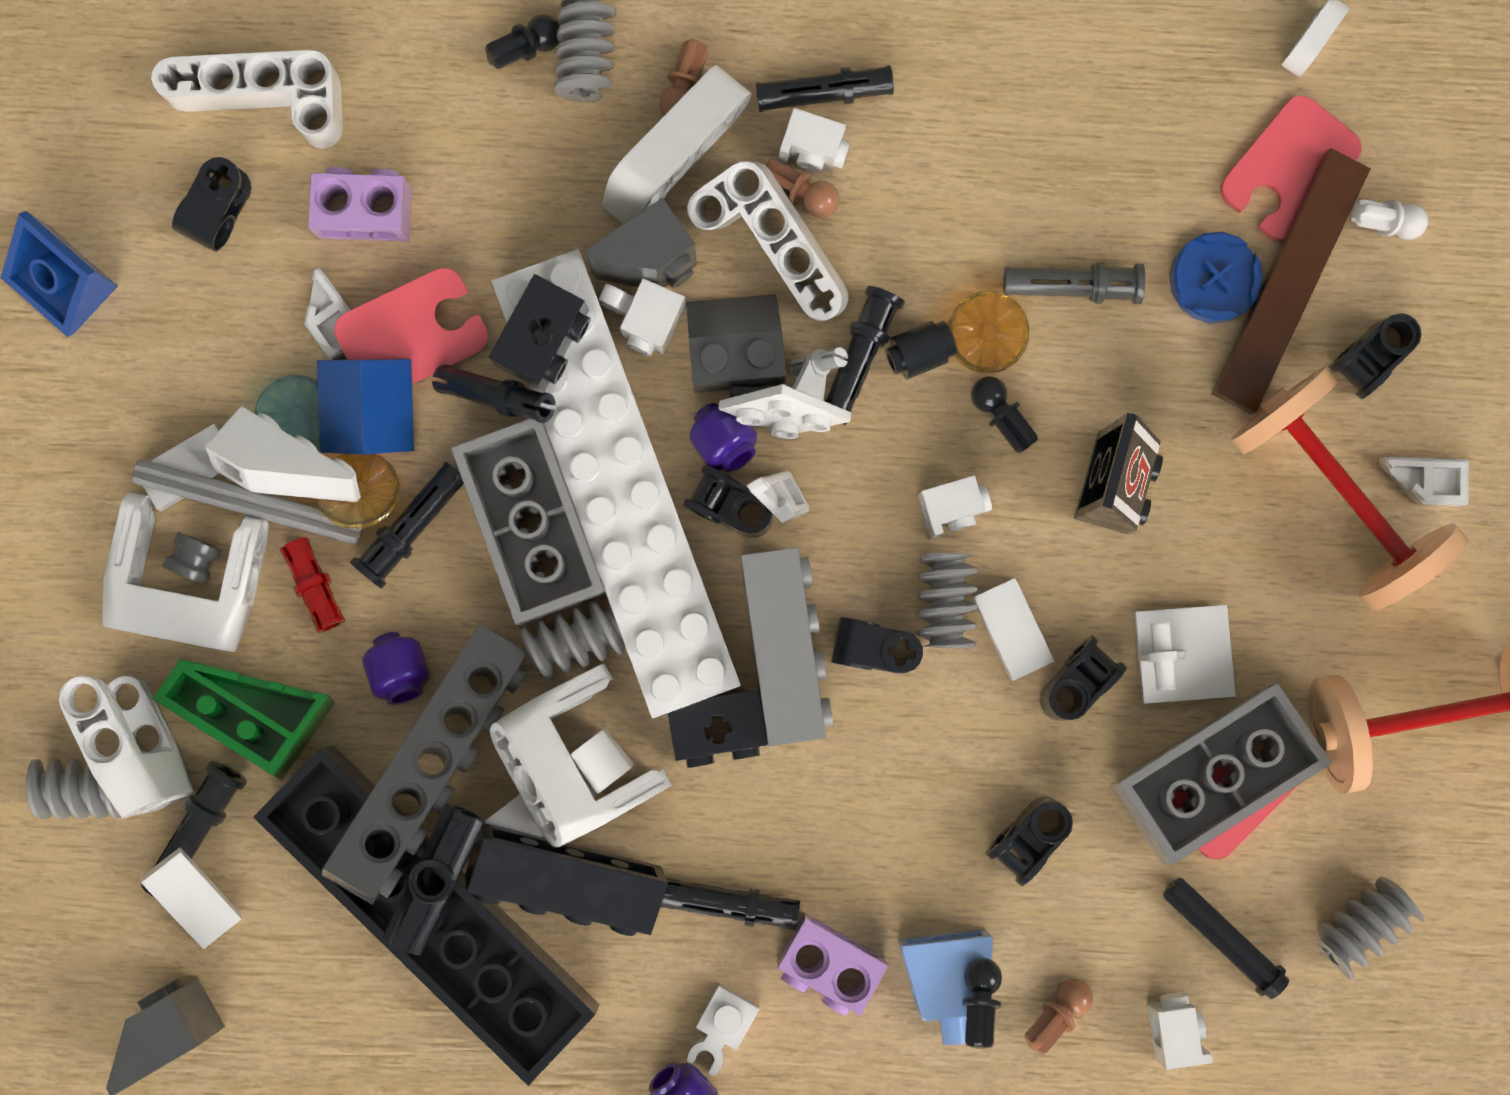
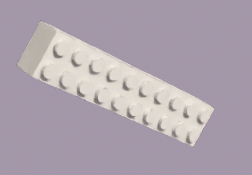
[491,249,741,719]

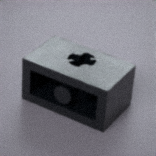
[488,274,591,392]
[668,689,768,768]

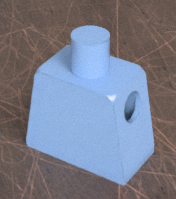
[898,929,993,1045]

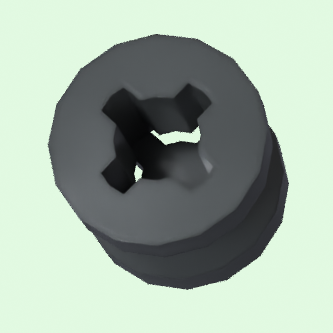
[162,532,222,584]

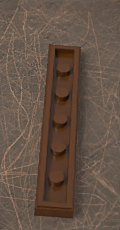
[1211,148,1371,414]

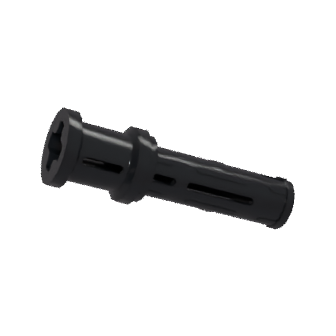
[825,286,905,426]
[350,461,464,589]
[141,761,247,897]

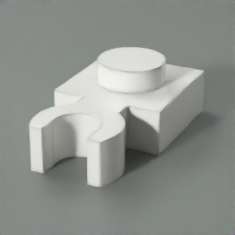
[687,983,760,1076]

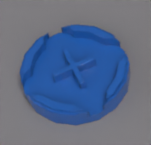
[1169,232,1263,324]

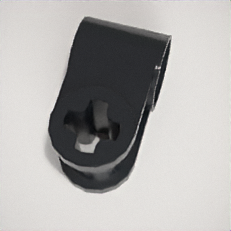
[172,157,252,252]
[1329,313,1422,400]
[683,464,773,538]
[831,617,923,674]
[1039,635,1127,721]
[986,797,1073,886]

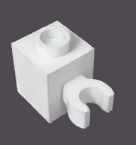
[599,278,686,356]

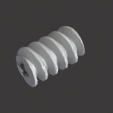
[554,0,616,102]
[917,553,978,649]
[520,600,625,680]
[26,759,121,819]
[1317,877,1425,980]

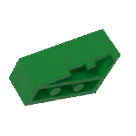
[152,659,335,780]

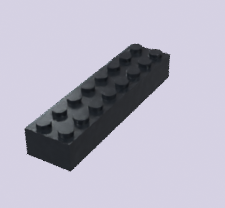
[253,745,600,1086]

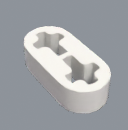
[1281,0,1350,78]

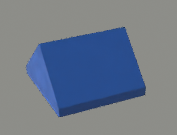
[1,211,118,337]
[317,359,414,455]

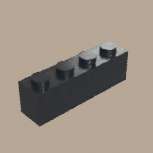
[465,823,668,936]

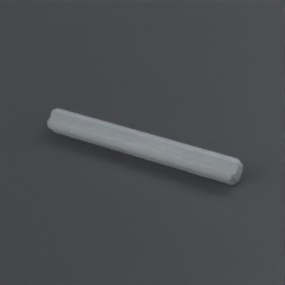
[132,460,363,544]

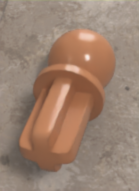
[659,39,709,116]
[766,159,839,218]
[1024,979,1093,1055]

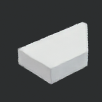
[304,267,351,360]
[1379,457,1469,506]
[747,471,810,523]

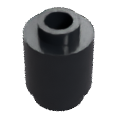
[885,321,957,380]

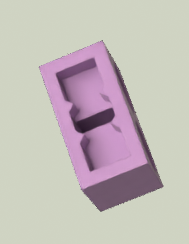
[308,167,412,242]
[777,913,888,1016]

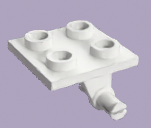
[719,347,851,439]
[1134,605,1236,704]

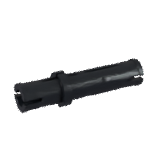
[756,65,894,112]
[432,364,556,423]
[660,878,801,931]

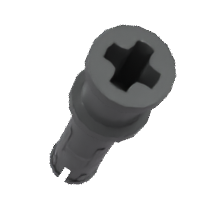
[1003,262,1145,304]

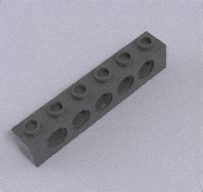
[322,623,528,905]

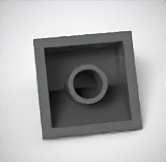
[585,197,697,288]
[686,294,786,393]
[106,978,225,1095]

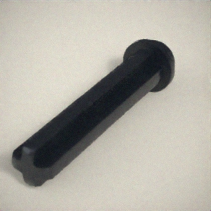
[1163,877,1289,999]

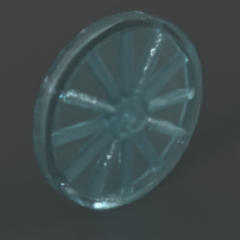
[255,375,320,452]

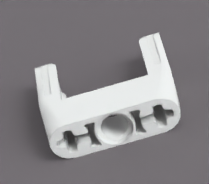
[102,492,269,652]
[490,663,672,847]
[59,676,194,819]

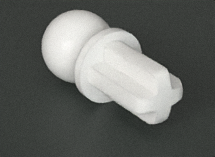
[1350,199,1428,240]

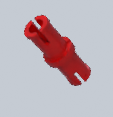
[280,537,345,633]

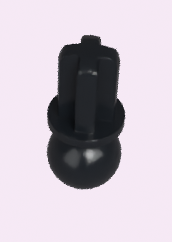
[485,14,560,69]
[971,376,1038,453]
[962,957,1002,1049]

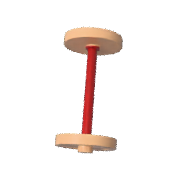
[1231,367,1469,611]
[1308,642,1510,794]

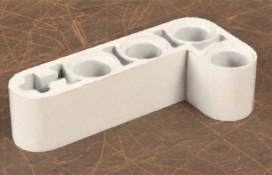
[151,50,343,149]
[602,65,753,224]
[687,162,849,321]
[471,729,634,854]

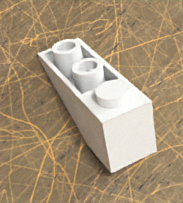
[205,406,361,502]

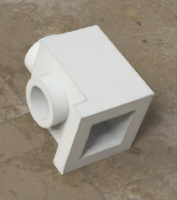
[779,108,851,173]
[917,476,992,539]
[1147,992,1213,1070]

